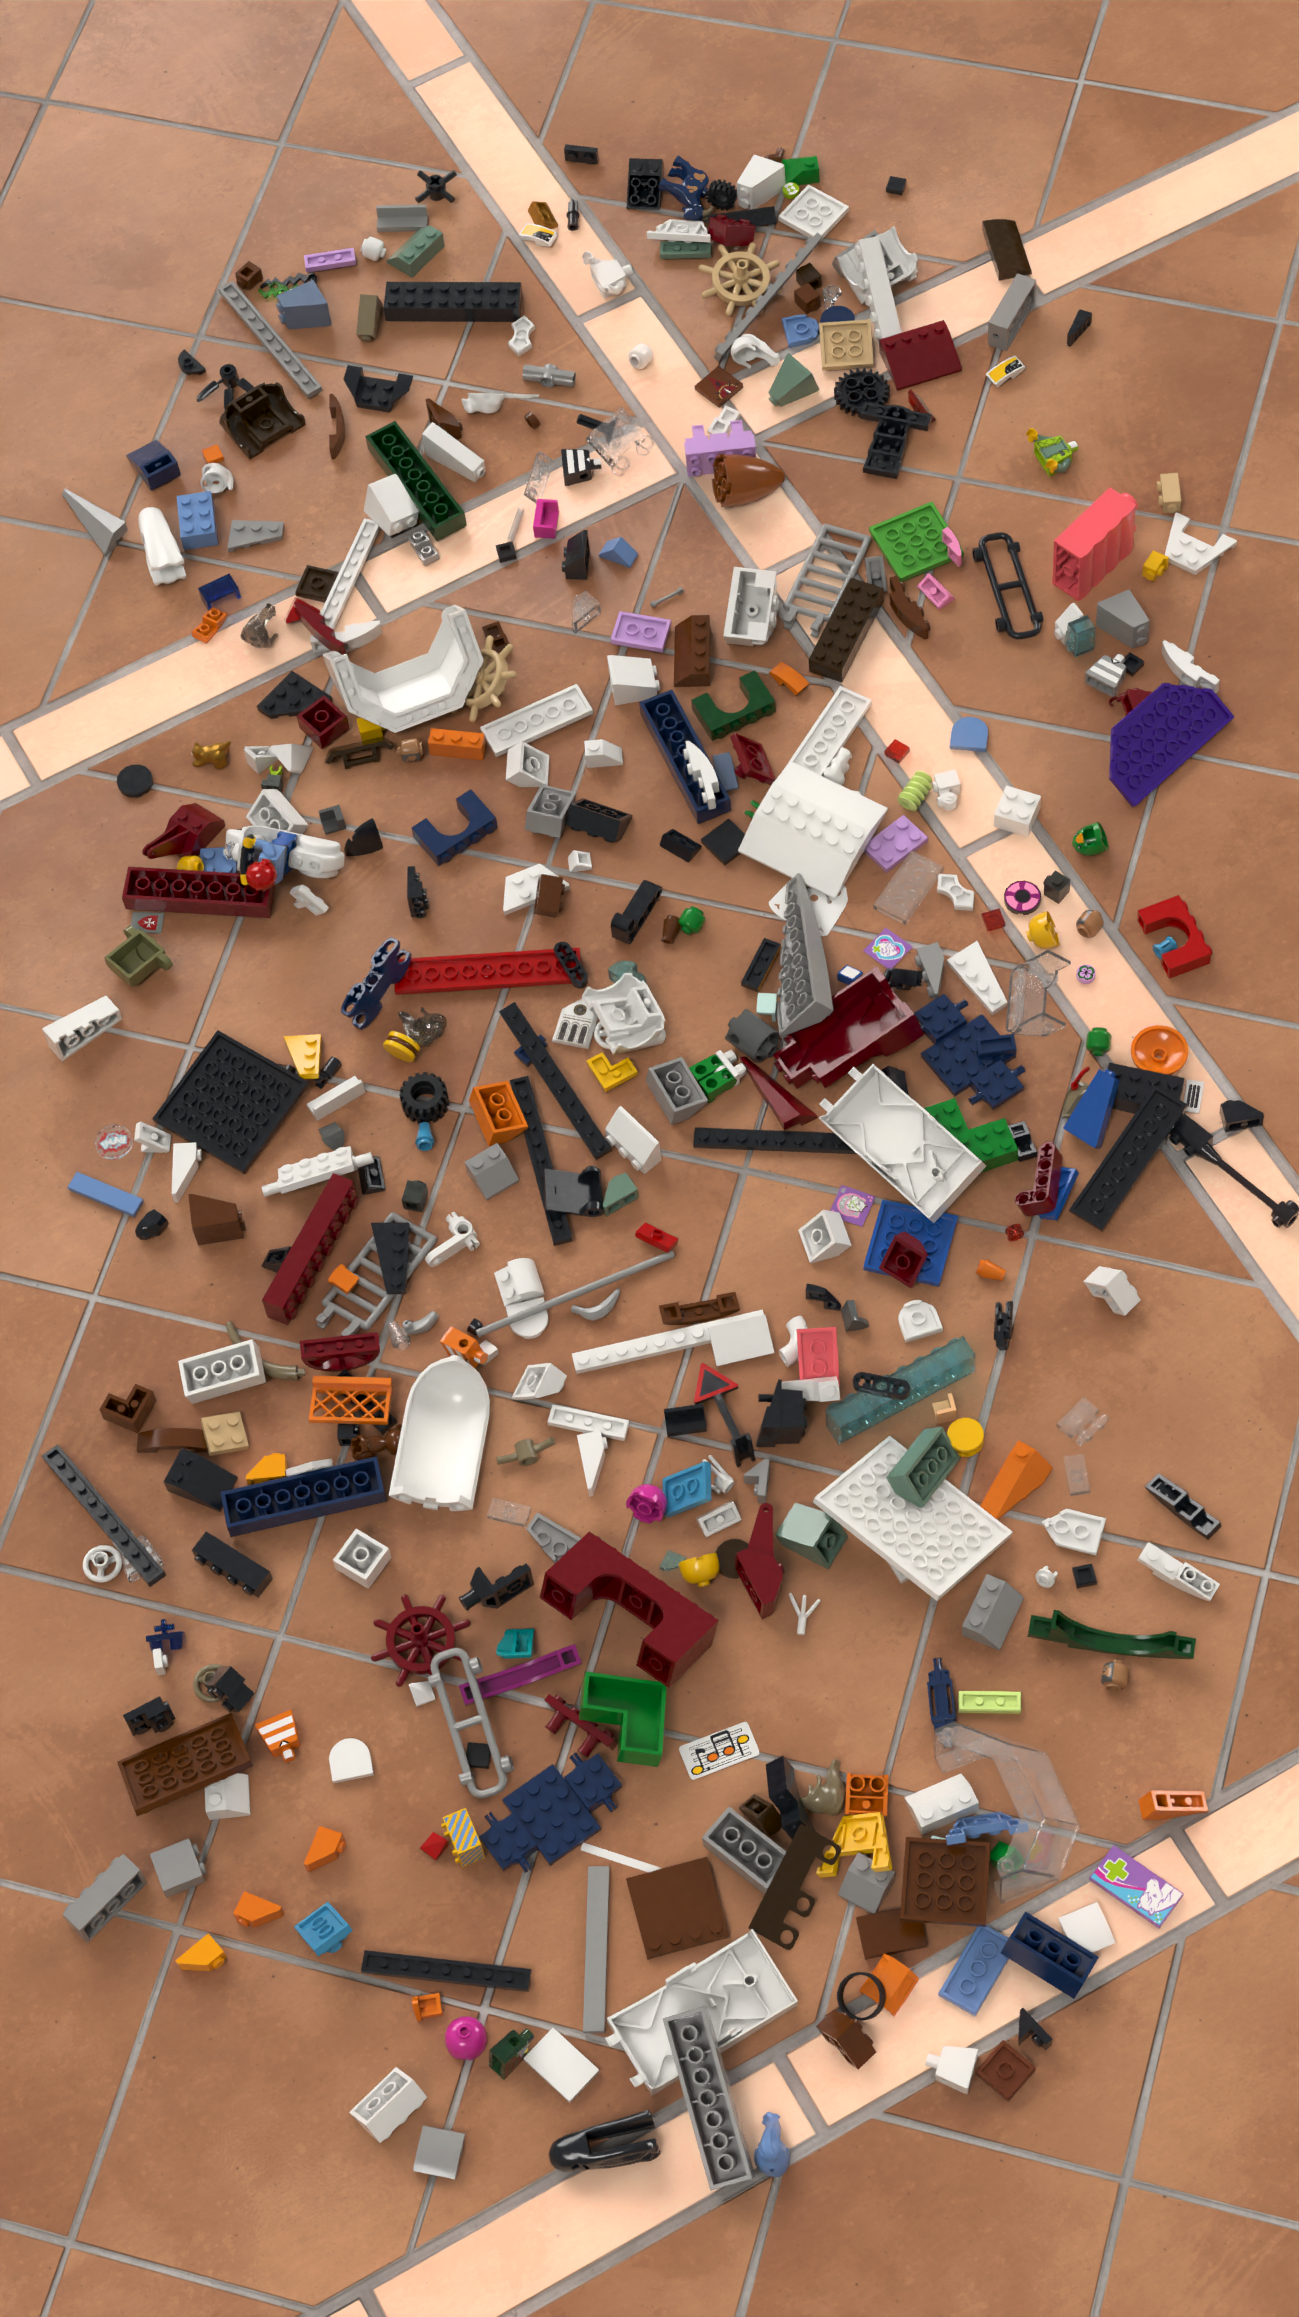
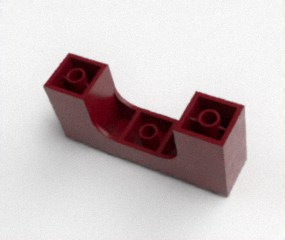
[540,1531,719,1688]

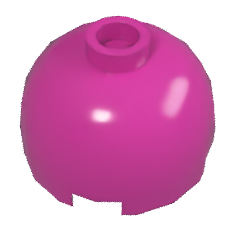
[626,1484,667,1524]
[445,2016,487,2061]

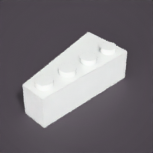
[42,996,122,1061]

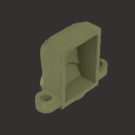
[104,925,173,986]

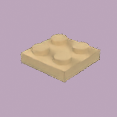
[201,1412,249,1456]

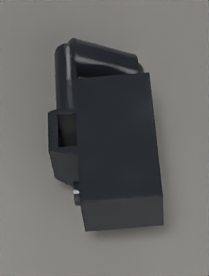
[884,968,923,990]

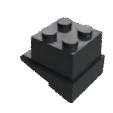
[756,1379,807,1447]

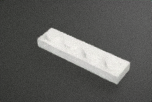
[548,1405,630,1441]

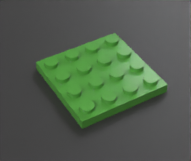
[869,502,964,582]

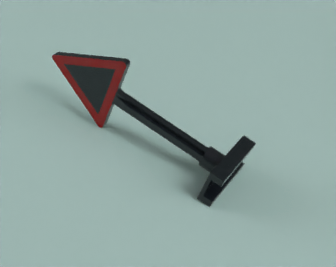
[694,1363,756,1467]

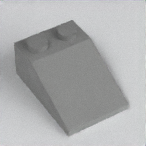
[525,784,576,838]

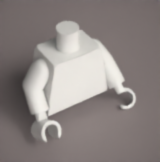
[582,251,633,299]

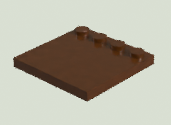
[900,1837,991,1927]
[626,1857,729,1960]

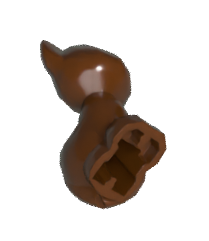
[351,1424,402,1461]

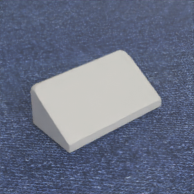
[696,1501,742,1537]

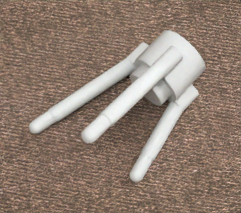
[702,1455,735,1494]

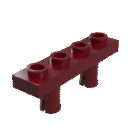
[544,1694,617,1758]

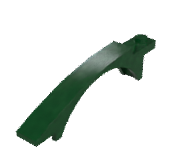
[1027,1610,1196,1659]

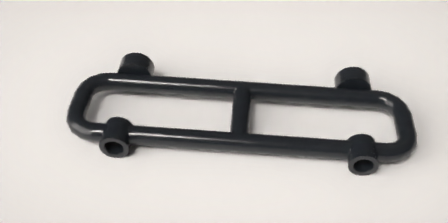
[972,532,1043,640]

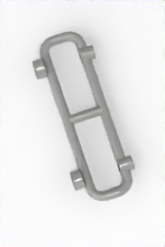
[428,1648,514,1799]

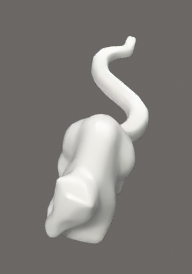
[461,393,539,414]
[823,747,852,786]

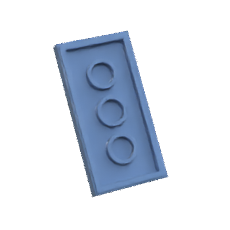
[938,1925,1009,2017]

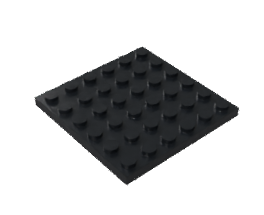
[152,1030,309,1174]

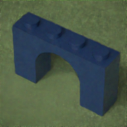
[411,789,498,866]

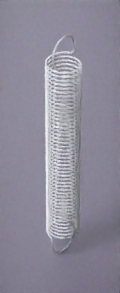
[507,504,524,542]

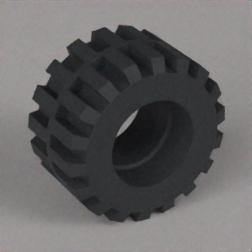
[399,1072,449,1124]

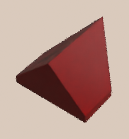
[284,597,320,623]

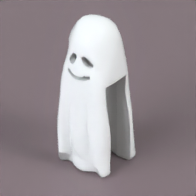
[138,507,186,586]

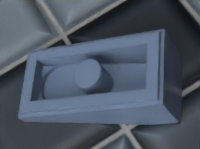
[713,752,738,791]

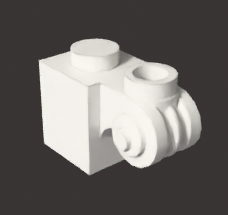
[932,769,960,811]

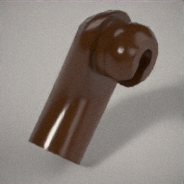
[764,147,785,163]

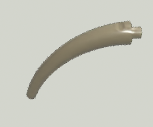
[226,1321,305,1381]

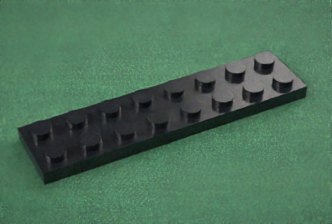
[1069,1085,1188,1232]

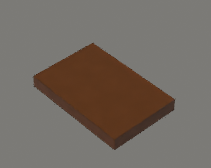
[856,1908,927,1960]

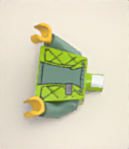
[1026,428,1078,477]

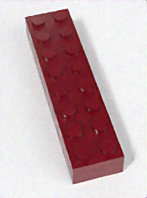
[122,867,275,918]
[262,1173,359,1325]

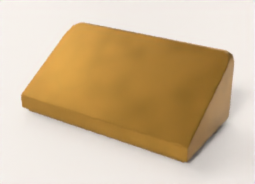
[528,201,558,229]

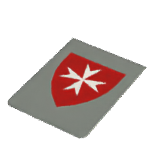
[131,912,164,933]

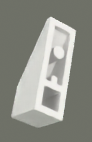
[172,1142,202,1203]
[577,1431,608,1497]

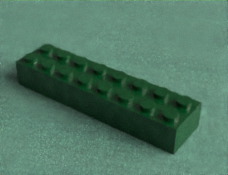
[365,421,467,541]

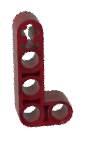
[1015,1141,1063,1216]

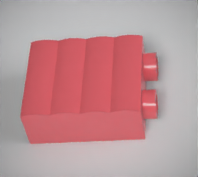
[1052,487,1138,601]

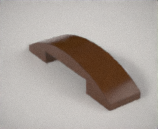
[329,394,345,459]
[659,1292,740,1325]
[137,1428,208,1453]

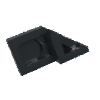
[805,1284,841,1311]

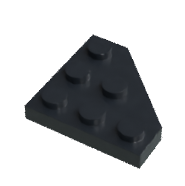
[257,671,333,719]

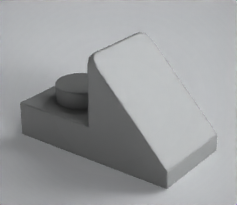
[864,555,887,592]
[743,1459,770,1503]

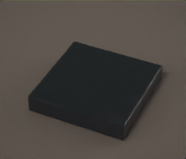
[701,819,745,865]

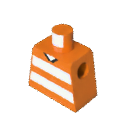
[440,1326,488,1368]
[255,1709,300,1763]

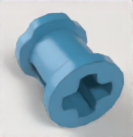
[1152,936,1178,960]

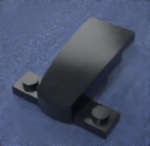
[860,402,932,479]

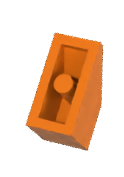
[304,1826,346,1872]
[233,1891,284,1928]

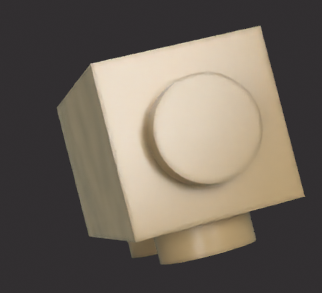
[1156,473,1181,513]

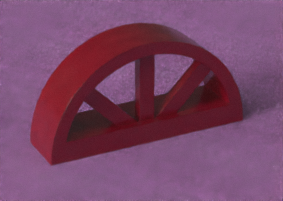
[300,1332,380,1372]

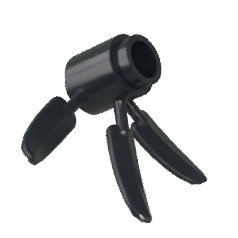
[197,364,254,410]

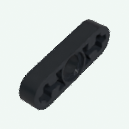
[554,942,588,989]
[853,1372,910,1400]

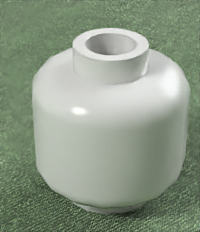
[360,237,386,262]
[628,343,654,369]

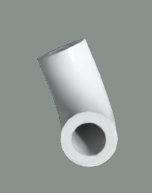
[779,1316,808,1367]

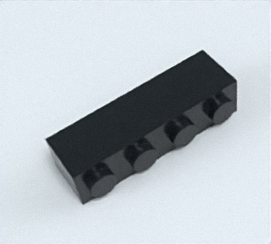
[192,1531,273,1598]

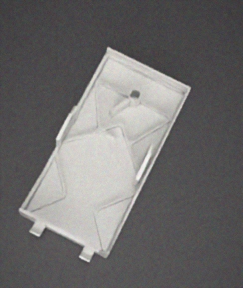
[819,1064,986,1223]
[605,1929,798,2096]

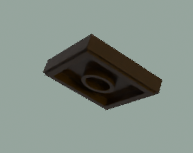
[295,565,339,603]

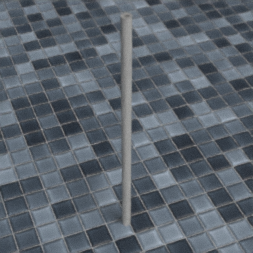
[476,1250,675,1337]

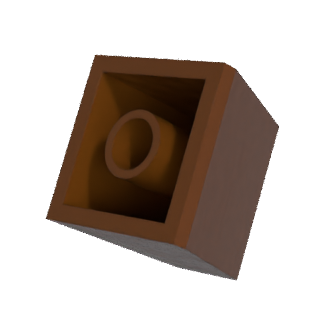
[188,1194,246,1246]

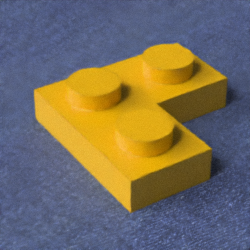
[586,1052,638,1092]

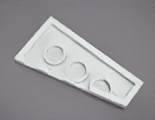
[947,941,1007,1015]

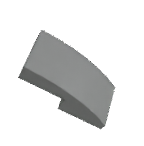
[407,530,440,566]

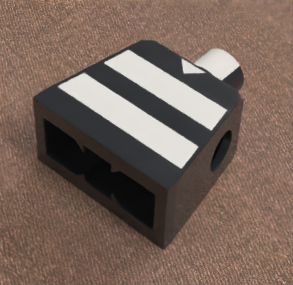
[561,449,602,486]

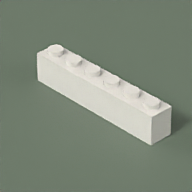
[854,236,902,343]

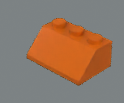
[469,1081,528,1146]

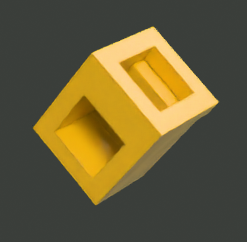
[1142,550,1169,582]

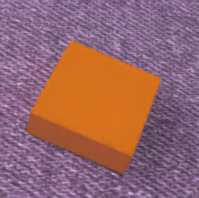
[201,444,224,464]

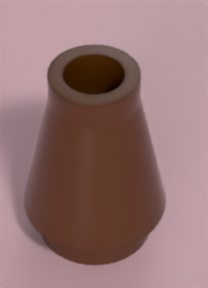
[661,915,681,944]

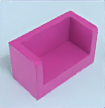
[533,499,559,539]

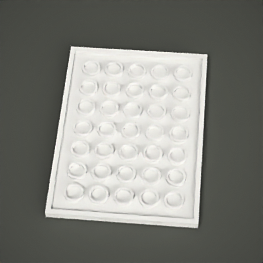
[813,1436,1013,1601]

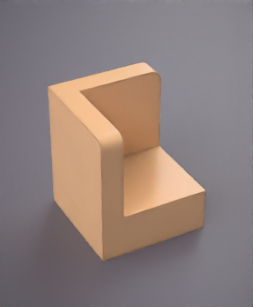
[932,1393,956,1424]

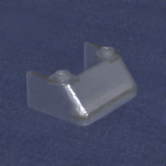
[1006,950,1071,1037]

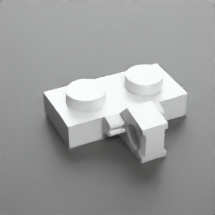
[289,884,329,916]

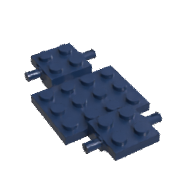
[914,994,1025,1110]
[479,1753,622,1873]

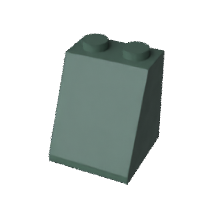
[775,1503,848,1569]

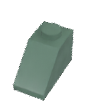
[603,1172,639,1217]

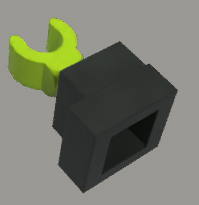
[261,765,283,794]

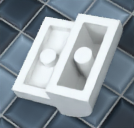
[494,1258,544,1307]

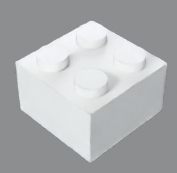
[993,786,1041,837]
[333,1529,392,1589]

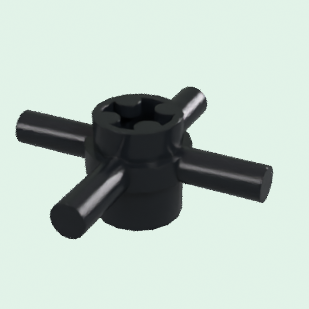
[415,170,457,203]

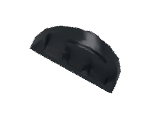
[178,349,206,375]

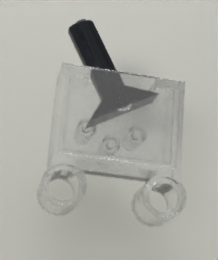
[576,407,655,476]

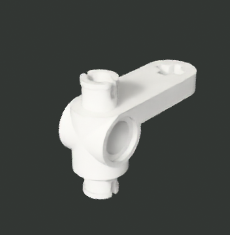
[425,1212,480,1267]

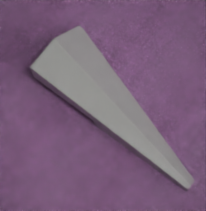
[62,489,128,556]

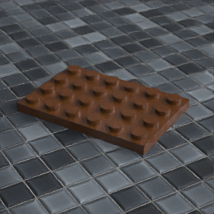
[117,1713,253,1816]

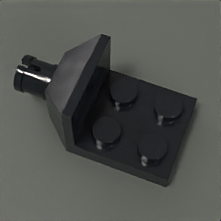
[458,1563,534,1611]

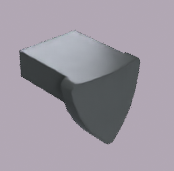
[318,1122,344,1151]
[841,1300,869,1332]

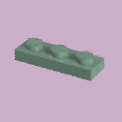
[660,241,711,259]

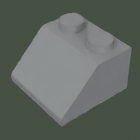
[465,1143,519,1200]
[838,1852,895,1914]

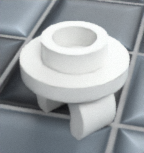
[1036,1566,1058,1588]

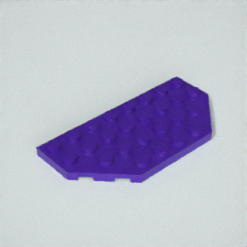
[1109,683,1234,808]

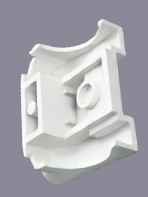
[834,226,918,305]
[582,973,666,1055]

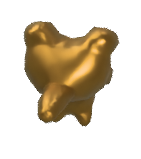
[191,741,231,770]

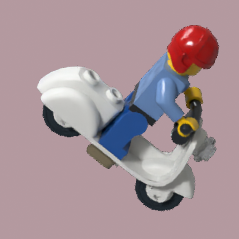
[223,825,345,892]

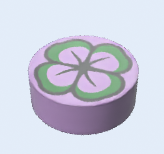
[1076,965,1095,984]

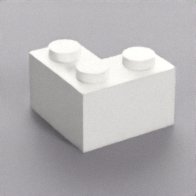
[1083,1266,1141,1316]

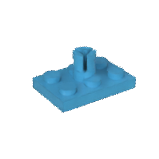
[662,1461,712,1518]
[294,1902,353,1956]

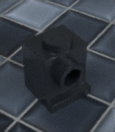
[337,1415,359,1446]

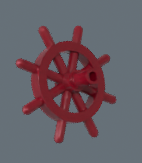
[371,1594,471,1687]

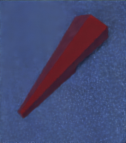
[740,1057,817,1130]

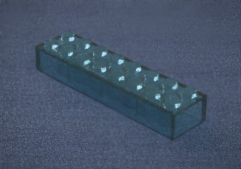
[825,1336,975,1445]

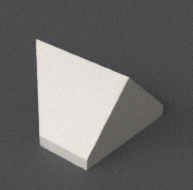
[270,744,314,774]

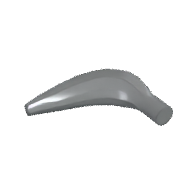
[571,1288,620,1321]

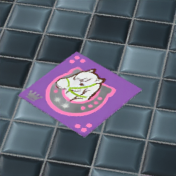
[830,1185,876,1227]

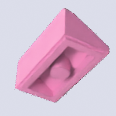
[917,573,955,609]

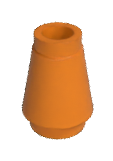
[976,1259,1006,1281]

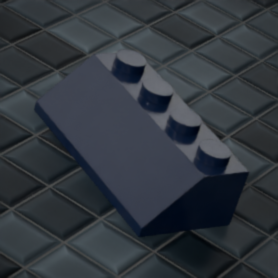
[1001,1911,1099,1999]

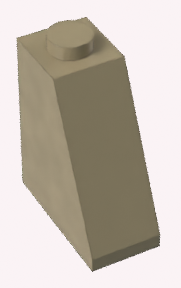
[356,294,383,342]

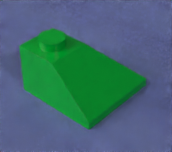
[782,155,820,185]

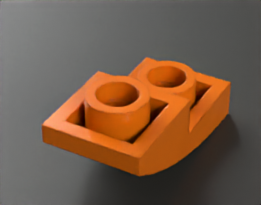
[192,607,227,644]
[769,662,809,696]

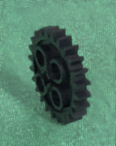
[834,368,890,417]

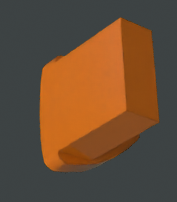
[328,1264,359,1295]
[412,1993,443,2022]

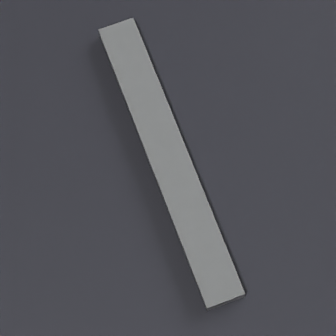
[583,1866,610,2033]

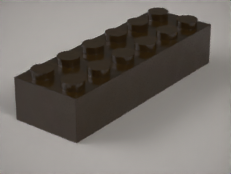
[809,578,884,683]

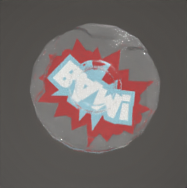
[94,1124,133,1160]

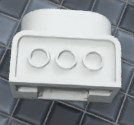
[723,567,779,646]

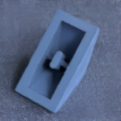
[599,537,638,568]

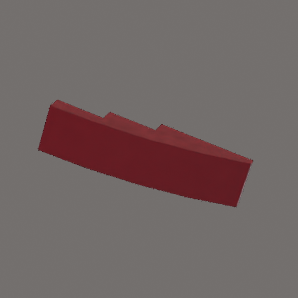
[294,601,346,655]

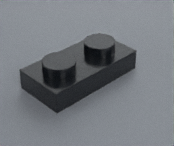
[564,144,599,164]

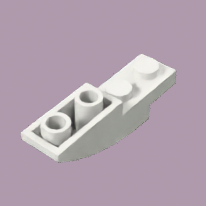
[310,620,382,653]
[1162,640,1220,694]
[683,741,719,810]
[1137,1542,1220,1601]

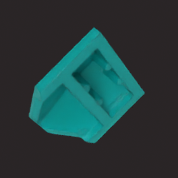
[496,1628,534,1659]

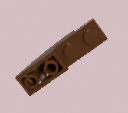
[889,576,930,639]

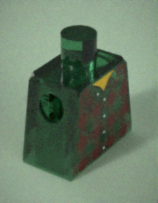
[489,2028,534,2080]

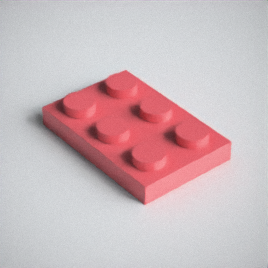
[796,1327,840,1386]

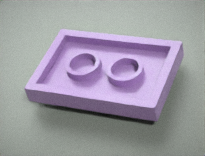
[611,611,671,653]
[864,815,928,873]

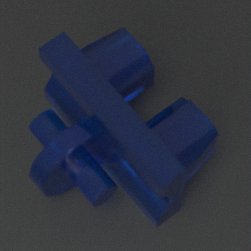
[146,1619,185,1653]

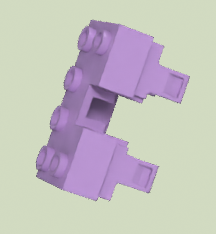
[684,420,756,477]

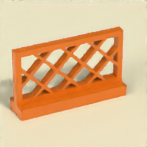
[309,1376,393,1425]

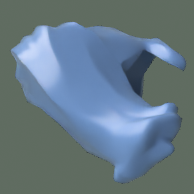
[754,2112,790,2177]

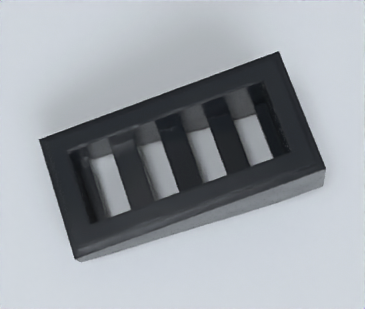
[1067,309,1092,347]

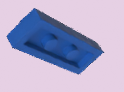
[1038,1167,1079,1221]

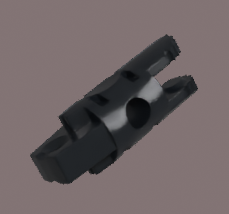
[994,1301,1013,1351]

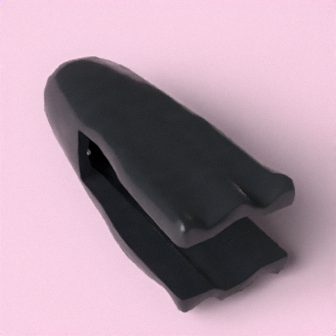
[549,2110,660,2172]

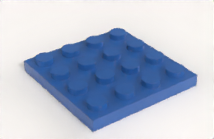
[863,1199,958,1287]

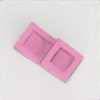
[942,527,962,567]

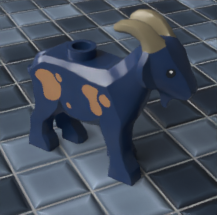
[658,155,713,221]

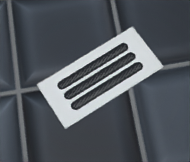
[1184,1079,1204,1113]

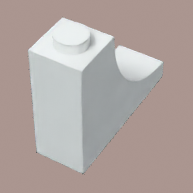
[782,1376,840,1402]

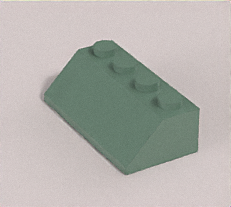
[886,1427,961,1508]

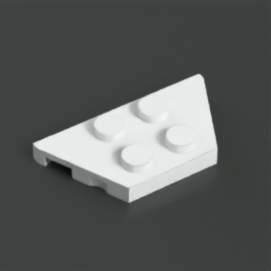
[647,219,711,243]
[503,863,570,915]

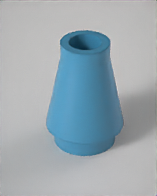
[415,1122,434,1151]

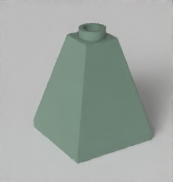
[768,353,819,407]

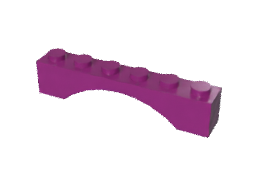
[458,1644,582,1707]

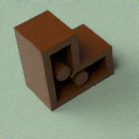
[99,1384,156,1433]
[816,2009,876,2070]

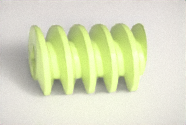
[897,771,932,812]

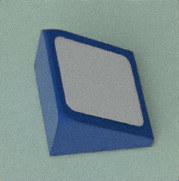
[837,965,863,985]

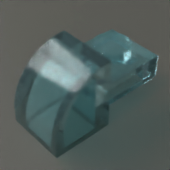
[608,961,647,984]

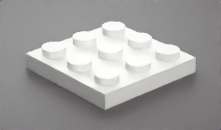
[778,184,849,240]

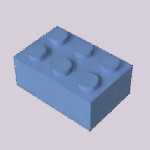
[176,491,218,550]

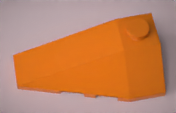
[980,1440,1053,1520]

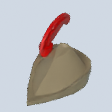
[1062,1067,1090,1118]

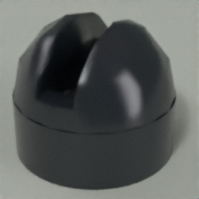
[467,1318,483,1335]

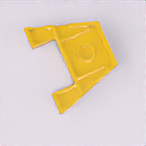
[816,1812,892,1878]

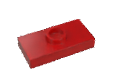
[635,1222,678,1253]

